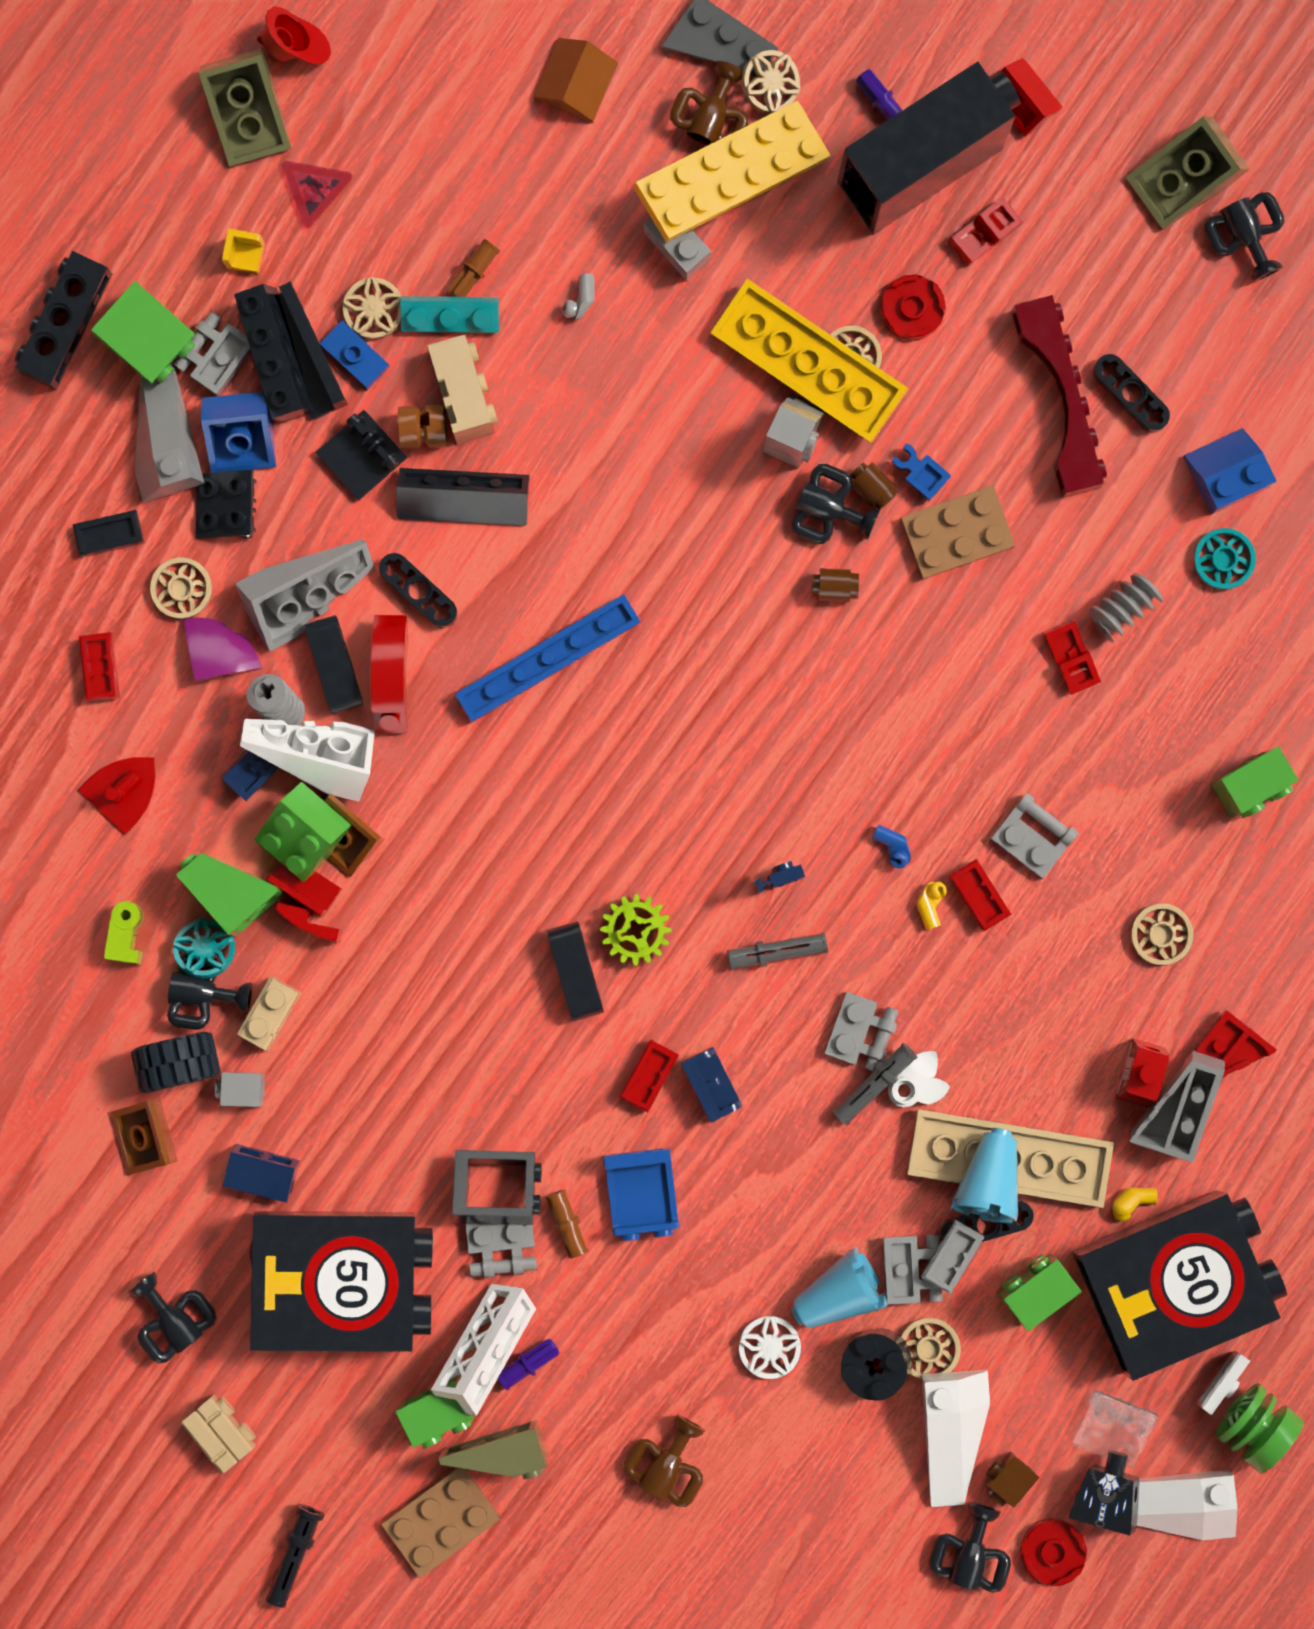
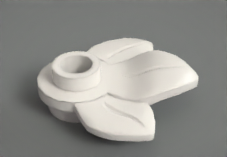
[888,1051,950,1107]

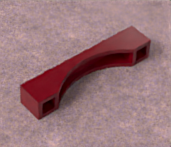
[1011,295,1107,498]

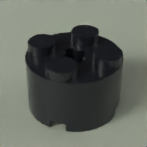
[841,1328,913,1401]

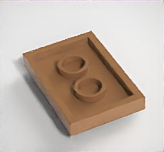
[901,485,1015,580]
[381,1468,501,1578]

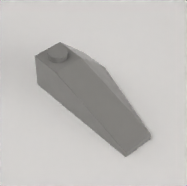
[135,362,205,503]
[235,539,374,651]

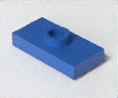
[320,321,390,390]

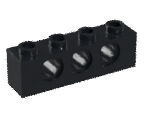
[15,251,113,390]
[234,284,314,422]

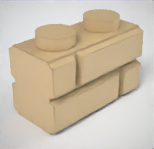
[237,977,302,1051]
[181,1394,256,1475]

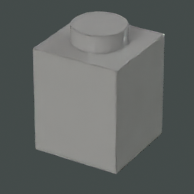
[215,1072,265,1107]

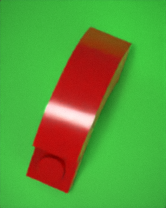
[371,615,409,733]

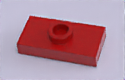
[79,632,120,702]
[948,859,1012,932]
[619,1039,679,1113]

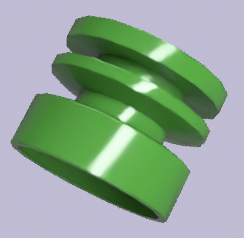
[1215,1383,1305,1474]

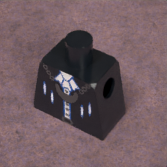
[1069,1450,1140,1536]

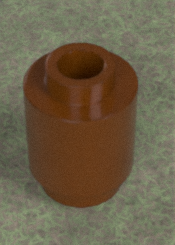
[850,462,898,510]
[812,568,859,602]

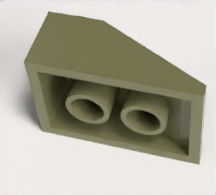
[199,47,292,167]
[1126,116,1250,230]
[438,1420,549,1480]

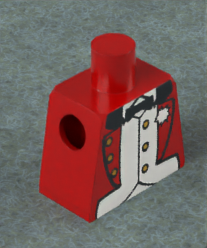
[1116,1038,1169,1108]

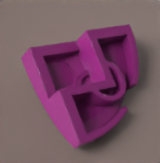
[184,618,262,682]

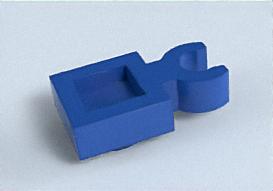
[891,444,951,502]

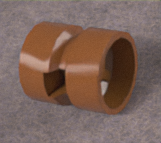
[398,404,447,449]

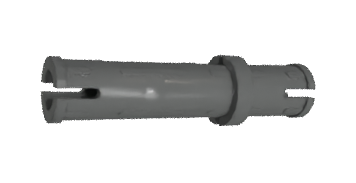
[727,932,828,970]
[833,1043,918,1126]

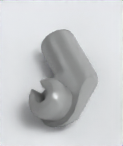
[562,273,595,320]

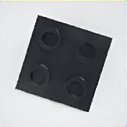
[316,410,407,501]
[196,470,257,539]

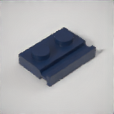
[754,861,805,894]

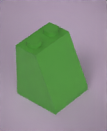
[91,281,196,385]
[176,853,286,936]

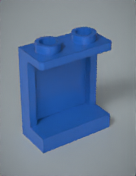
[604,1147,679,1241]

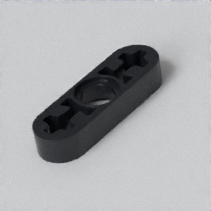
[1093,354,1170,433]
[379,553,458,628]
[939,1200,1034,1242]

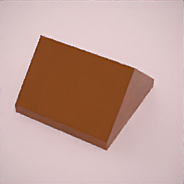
[534,38,618,123]
[324,794,384,877]
[110,1098,177,1175]

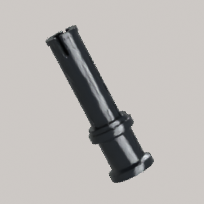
[266,1504,325,1608]

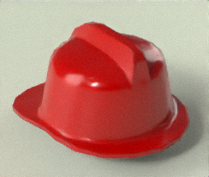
[257,6,331,65]

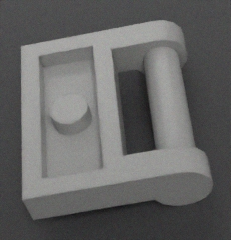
[990,792,1079,879]

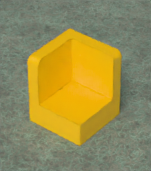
[222,228,265,275]

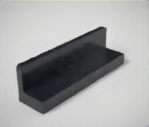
[278,281,348,420]
[396,468,530,525]

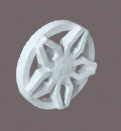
[739,1316,801,1379]

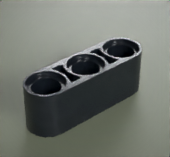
[304,615,364,714]
[547,921,604,1022]

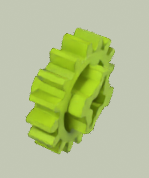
[600,894,672,966]

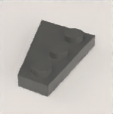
[662,0,778,77]

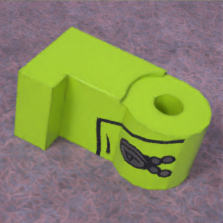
[104,901,144,965]

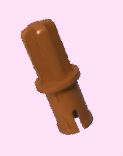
[447,239,500,297]

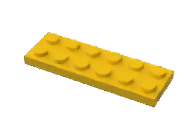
[633,101,831,243]
[710,279,909,444]

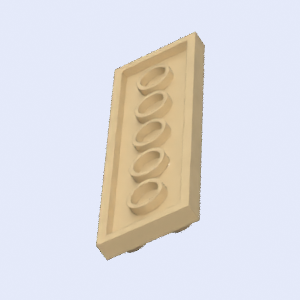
[907,1109,1114,1208]

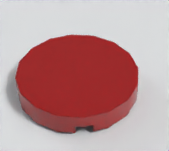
[880,274,946,340]
[1020,1518,1087,1586]

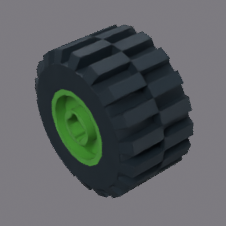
[131,1032,221,1093]

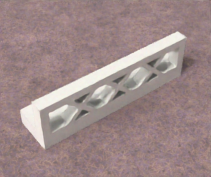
[431,1284,536,1416]

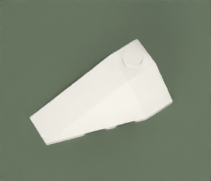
[240,719,374,802]
[921,1370,990,1507]
[1137,1470,1238,1540]

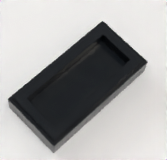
[72,510,145,557]

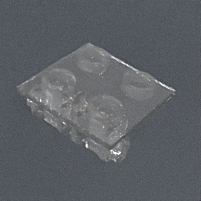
[1072,1390,1159,1469]

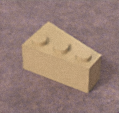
[427,334,498,444]

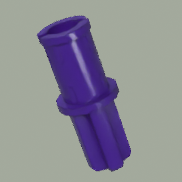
[856,69,903,121]
[498,1339,560,1390]

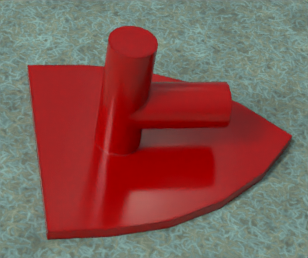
[78,757,156,835]

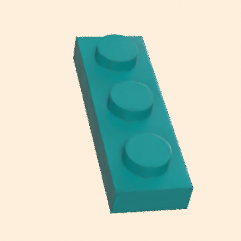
[400,296,499,333]

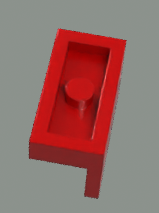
[1001,58,1063,137]
[266,862,342,916]

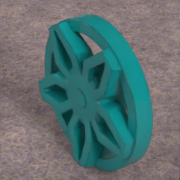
[1194,528,1256,590]
[173,918,236,979]

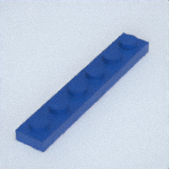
[455,594,641,723]

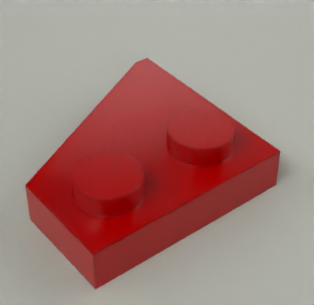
[1193,1010,1277,1078]

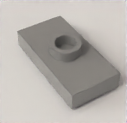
[921,1219,984,1294]

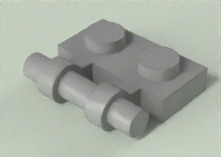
[173,312,251,396]
[824,992,899,1071]
[466,1223,537,1278]
[883,1234,943,1305]

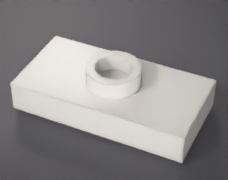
[1197,1351,1250,1415]

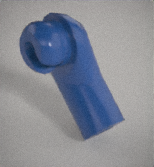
[872,824,911,869]

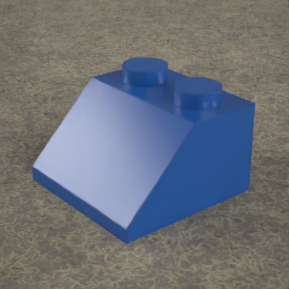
[201,392,276,473]
[1183,428,1277,515]

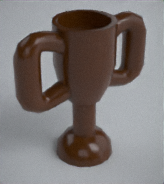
[670,60,748,145]
[624,1414,705,1507]

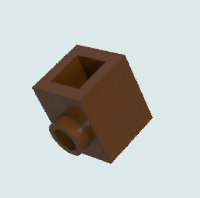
[985,1451,1040,1508]

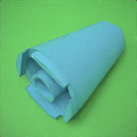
[951,1128,1018,1223]
[791,1247,887,1328]

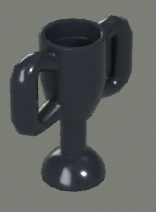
[1204,192,1285,282]
[791,464,880,544]
[167,953,253,1030]
[128,1271,217,1364]
[929,1502,1011,1593]

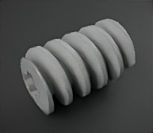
[1090,573,1164,643]
[246,674,305,725]

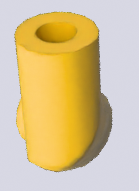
[916,881,947,930]
[1112,1187,1157,1222]

